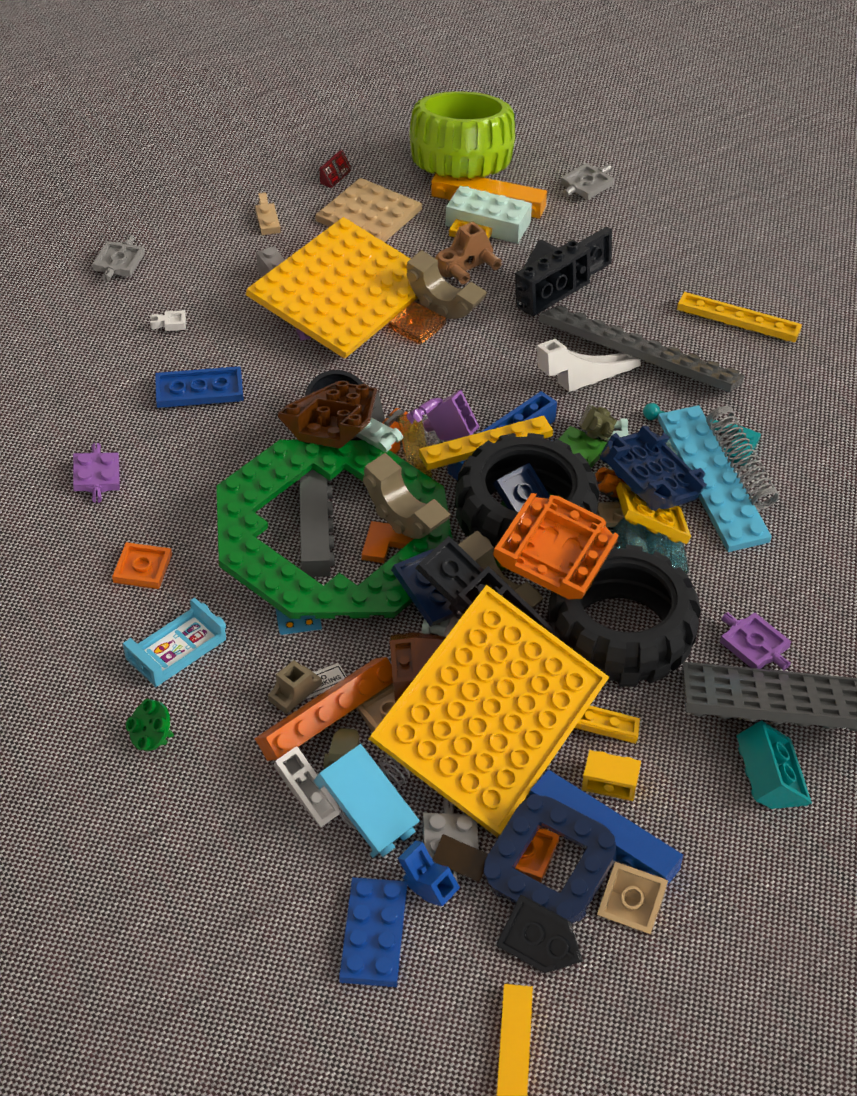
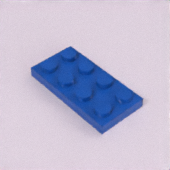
[155,366,244,408]
[339,877,407,987]

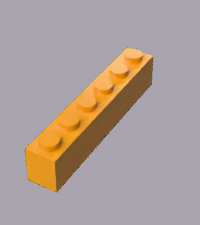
[431,173,547,219]

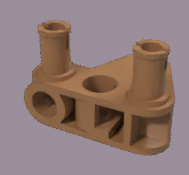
[435,222,502,284]

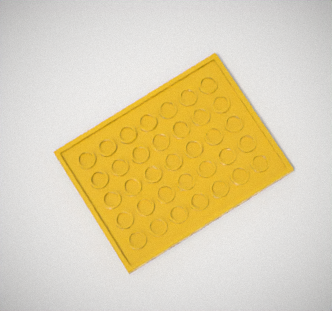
[246,217,418,359]
[369,585,609,837]

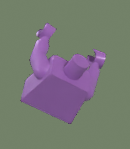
[407,390,480,442]

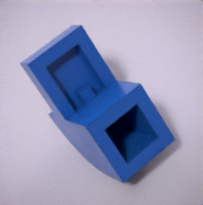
[398,840,460,906]

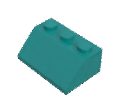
[737,720,812,809]

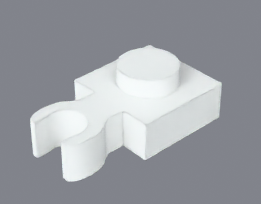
[150,310,186,331]

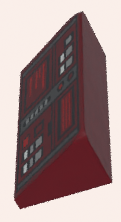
[319,150,352,188]

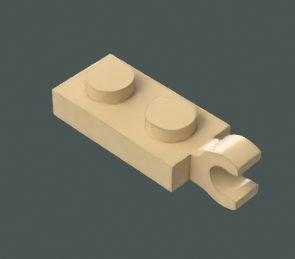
[255,192,281,235]

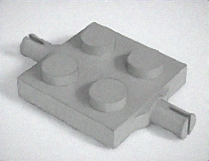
[560,163,614,200]
[92,235,145,282]
[422,799,479,881]

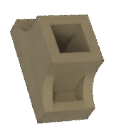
[268,660,322,715]

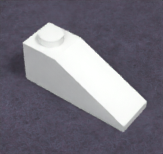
[273,746,340,828]

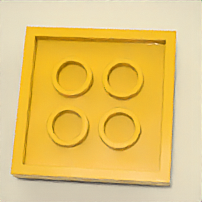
[616,481,691,544]

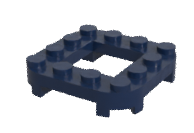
[484,794,617,924]

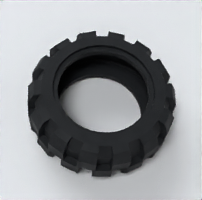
[455,433,600,560]
[547,544,701,687]

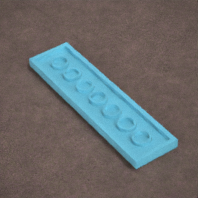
[658,405,772,552]

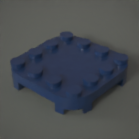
[600,426,707,511]

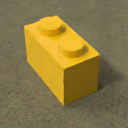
[582,750,641,801]

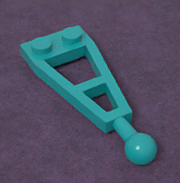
[643,403,761,466]

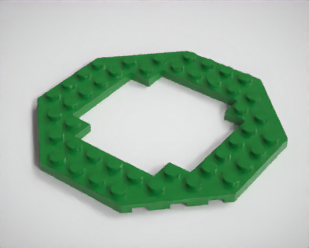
[216,440,452,619]

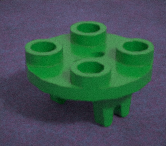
[126,698,174,752]

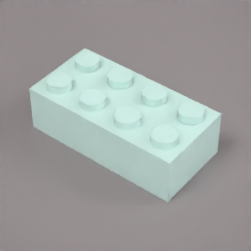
[446,186,532,244]

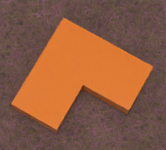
[361,521,414,563]

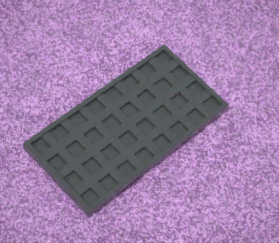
[681,662,857,732]

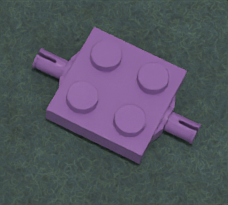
[73,443,120,503]
[720,612,791,670]

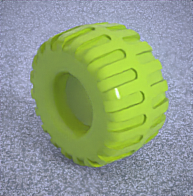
[409,91,515,178]

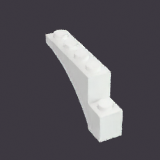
[537,339,641,392]

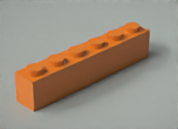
[254,657,393,761]

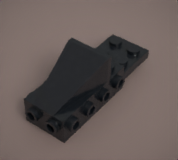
[515,227,612,317]
[415,536,561,638]

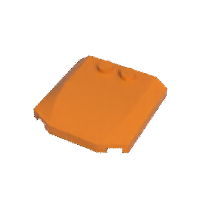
[493,493,619,599]

